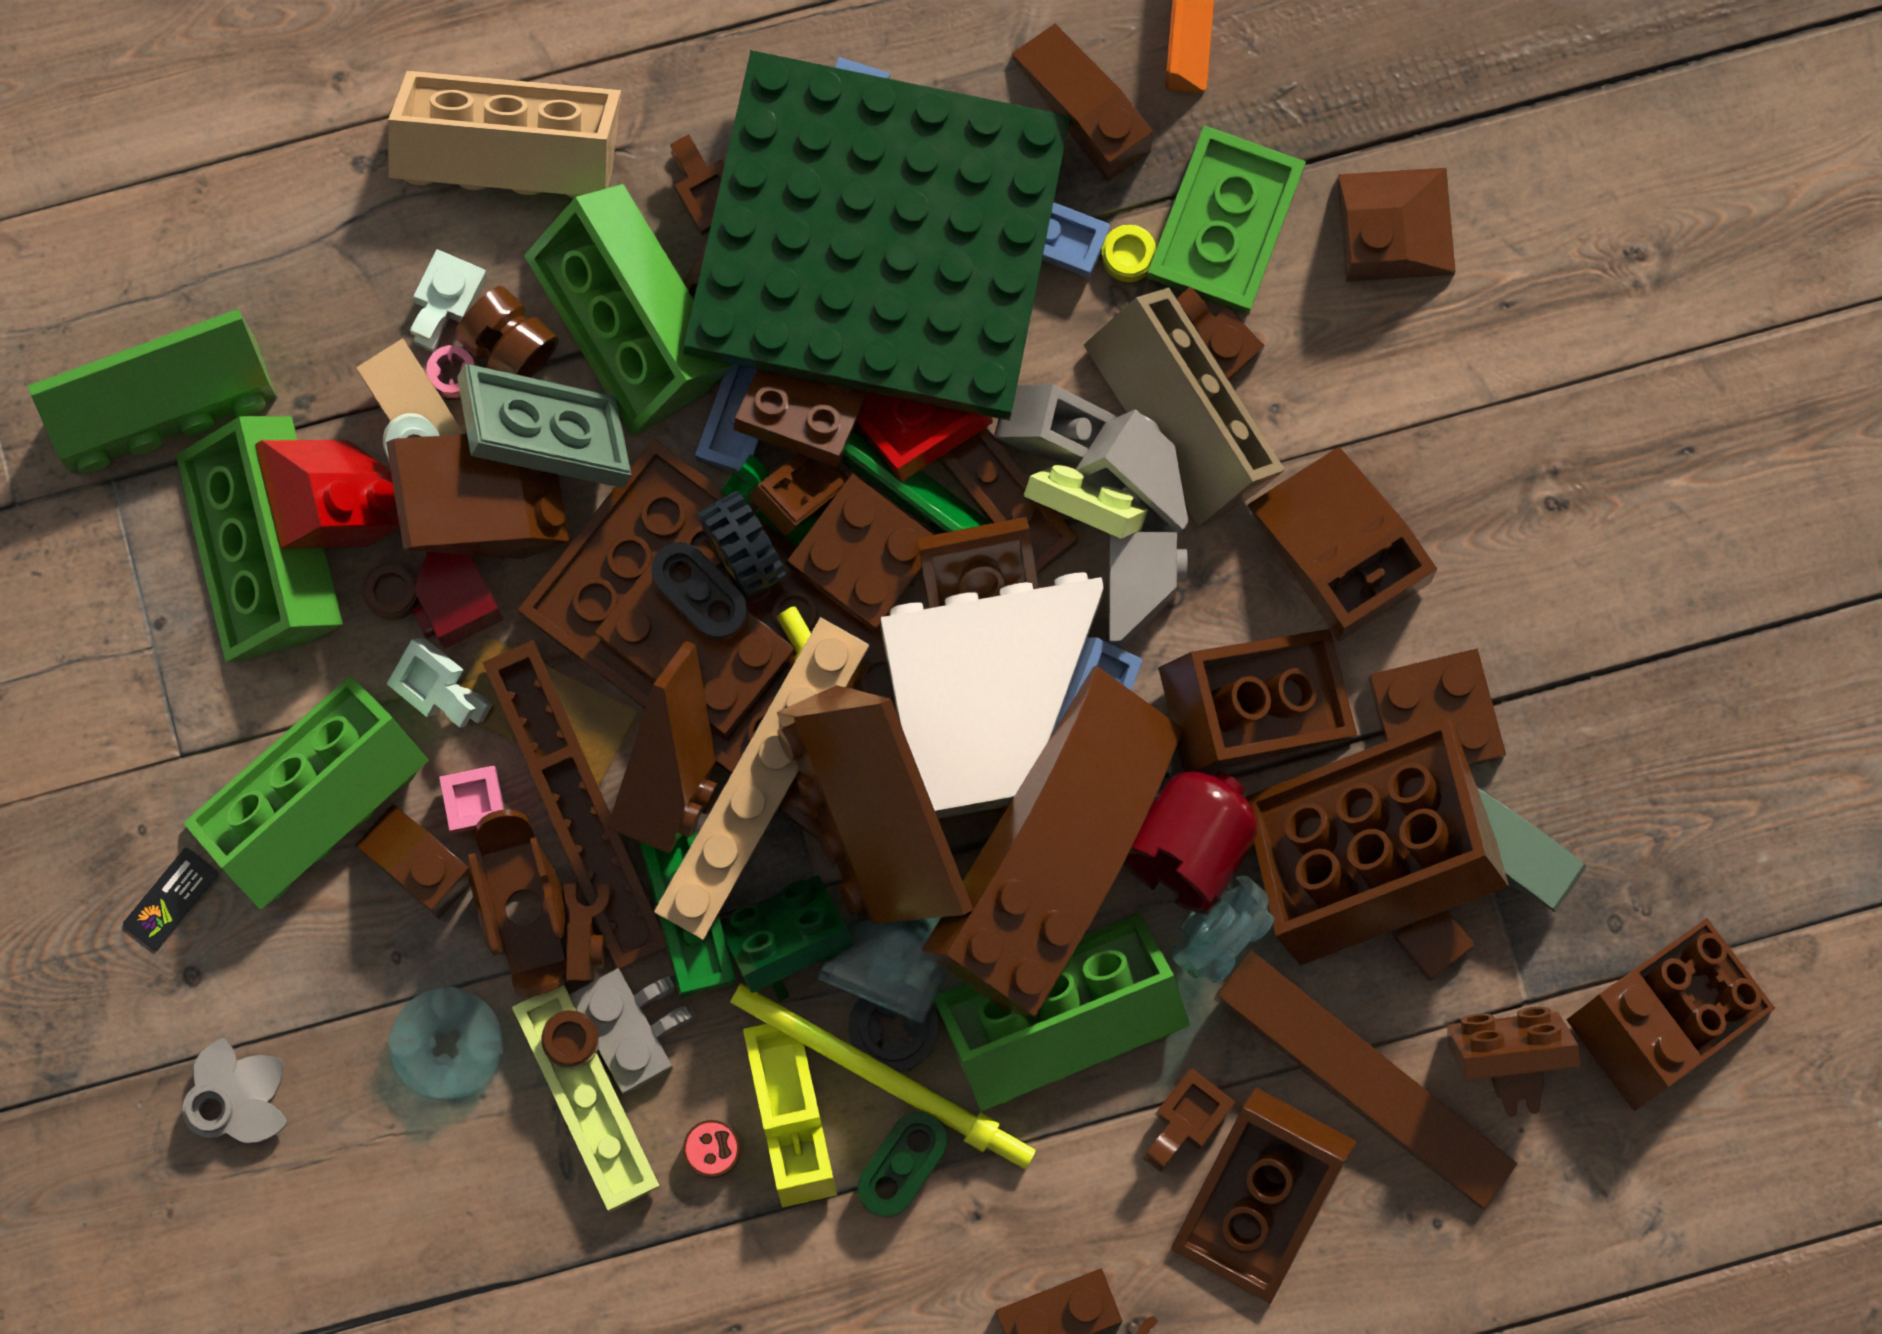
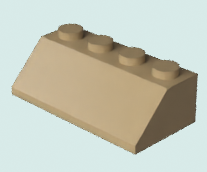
[388,71,621,199]

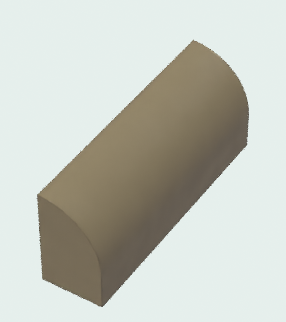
[1083,288,1285,527]

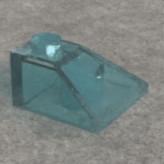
[818,917,950,1023]

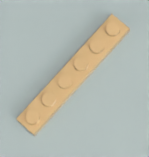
[654,617,869,940]

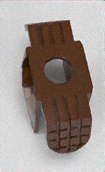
[468,809,568,996]

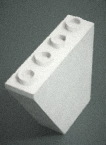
[881,573,1104,819]

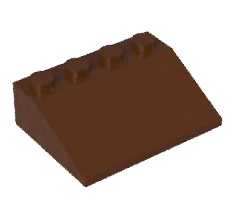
[777,685,974,924]
[1245,717,1509,965]

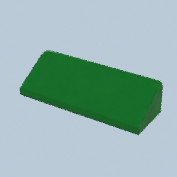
[840,428,989,534]

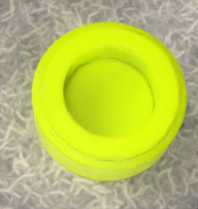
[1101,225,1156,282]

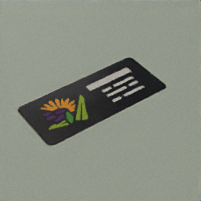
[123,848,218,950]

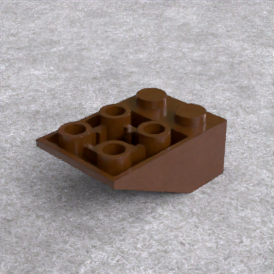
[1247,446,1437,642]
[1566,918,1775,1111]

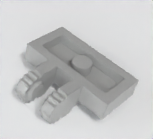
[569,968,696,1095]

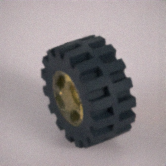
[697,491,786,599]

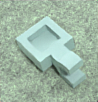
[410,249,488,353]
[387,637,493,728]

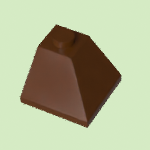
[1337,168,1456,282]

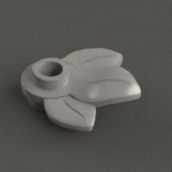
[182,1038,288,1144]

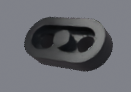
[651,542,747,641]

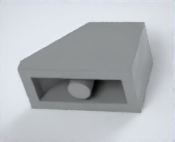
[994,384,1117,466]
[1076,409,1188,532]
[1108,532,1187,649]

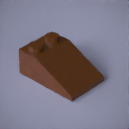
[386,434,569,559]
[1158,629,1357,772]
[607,641,718,853]
[1171,1087,1357,1304]

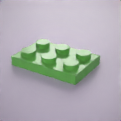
[1147,125,1306,315]

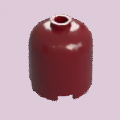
[1123,772,1258,914]

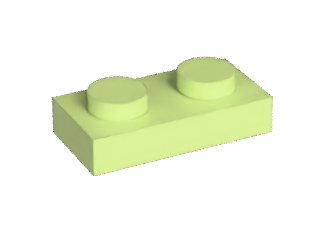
[1024,465,1148,539]

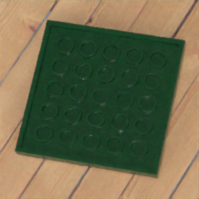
[683,50,1070,421]

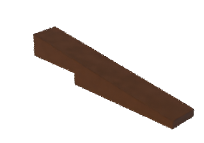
[482,640,666,969]
[1214,949,1518,1209]

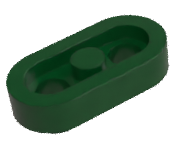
[858,1112,947,1217]

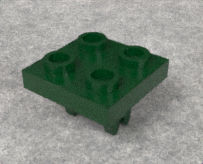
[720,875,854,1002]

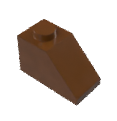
[355,804,470,919]

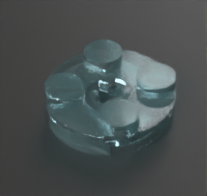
[1172,876,1274,983]
[388,986,503,1101]

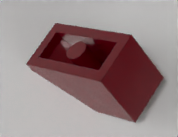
[412,552,504,649]

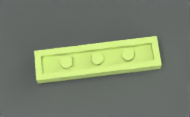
[512,985,661,1212]

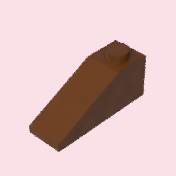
[1012,23,1153,182]

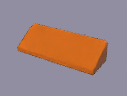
[1165,0,1214,93]

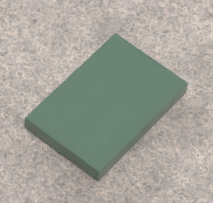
[457,364,632,488]

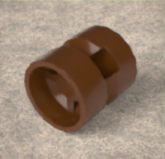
[454,286,559,378]

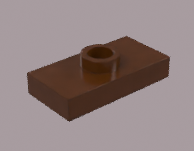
[747,454,848,537]

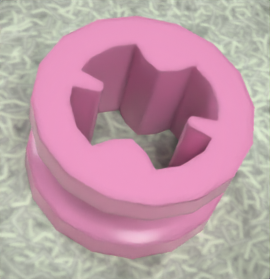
[426,345,476,400]

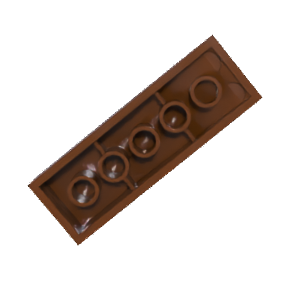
[920,666,1183,1017]

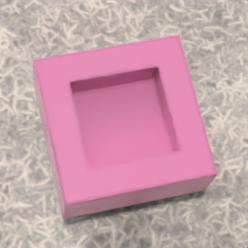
[439,766,504,834]

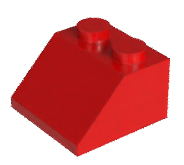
[255,440,400,549]

